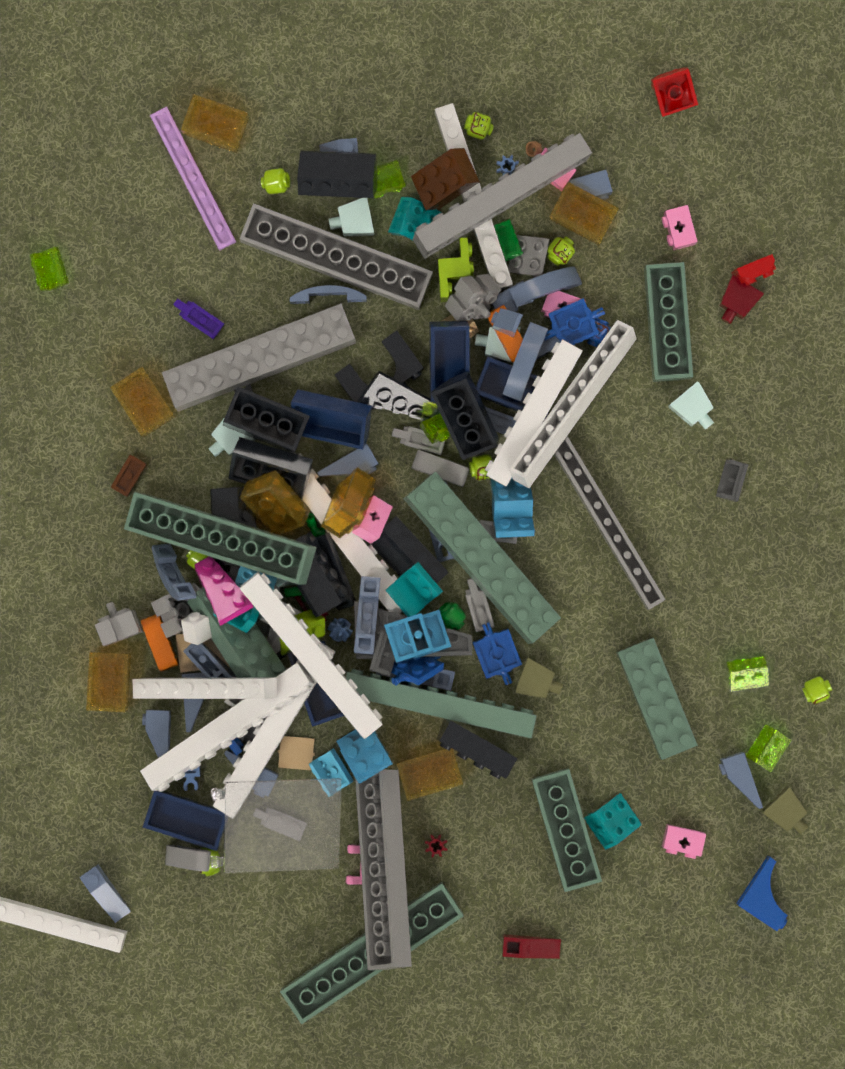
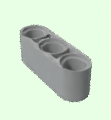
[411,450,470,487]
[165,845,211,871]

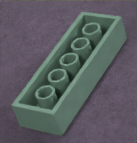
[644,262,693,382]
[187,588,286,678]
[616,638,698,760]
[531,768,602,892]

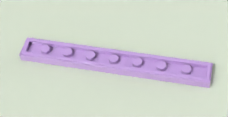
[150,107,236,251]

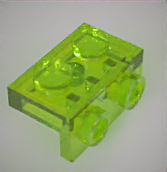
[374,160,406,198]
[30,247,69,291]
[420,414,451,444]
[727,657,769,691]
[746,725,792,772]

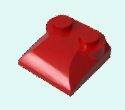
[651,67,698,117]
[731,254,776,286]

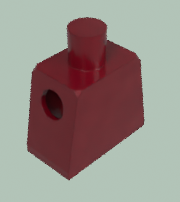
[719,275,764,324]

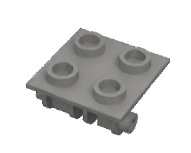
[508,235,550,277]

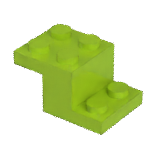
[438,238,474,302]

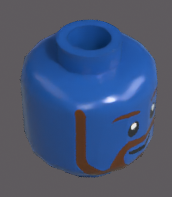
[587,318,611,347]

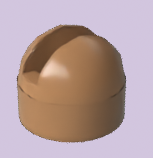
[526,141,542,157]

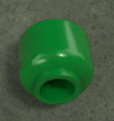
[438,602,466,630]

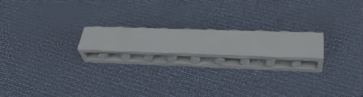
[554,436,665,610]

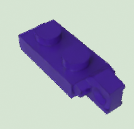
[173,298,224,340]

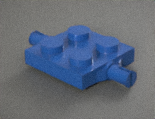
[544,298,605,345]
[472,622,522,685]
[391,656,444,686]

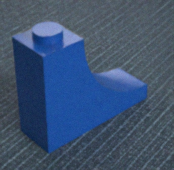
[736,855,788,931]

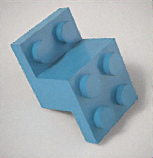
[490,478,535,538]
[384,610,451,663]
[336,729,393,784]

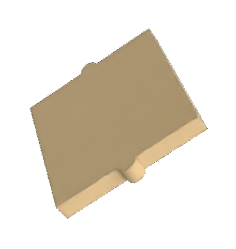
[278,736,315,770]

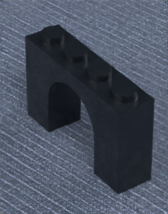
[334,330,424,410]

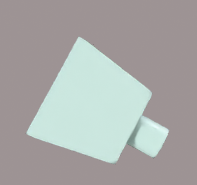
[329,198,374,236]
[475,327,521,365]
[668,381,714,430]
[208,419,256,457]

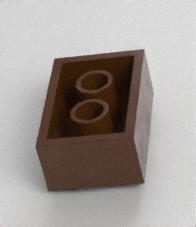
[411,148,480,210]

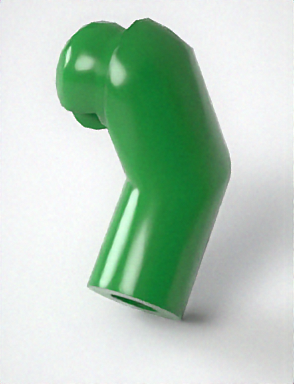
[305,513,325,537]
[284,586,306,602]

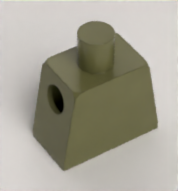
[515,658,563,698]
[761,786,808,834]

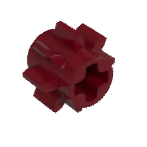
[425,834,448,858]

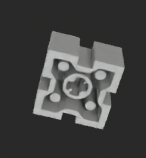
[445,274,501,322]
[151,586,194,638]
[95,602,144,646]

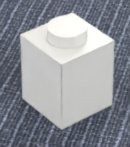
[181,612,212,645]

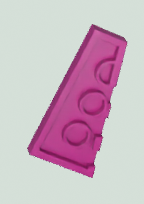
[194,556,253,626]

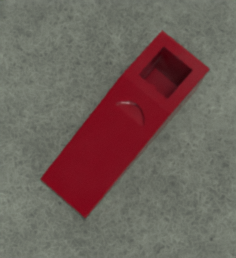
[502,934,561,959]

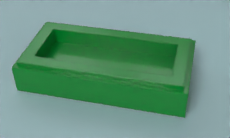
[494,219,523,262]

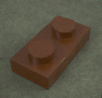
[111,455,147,497]

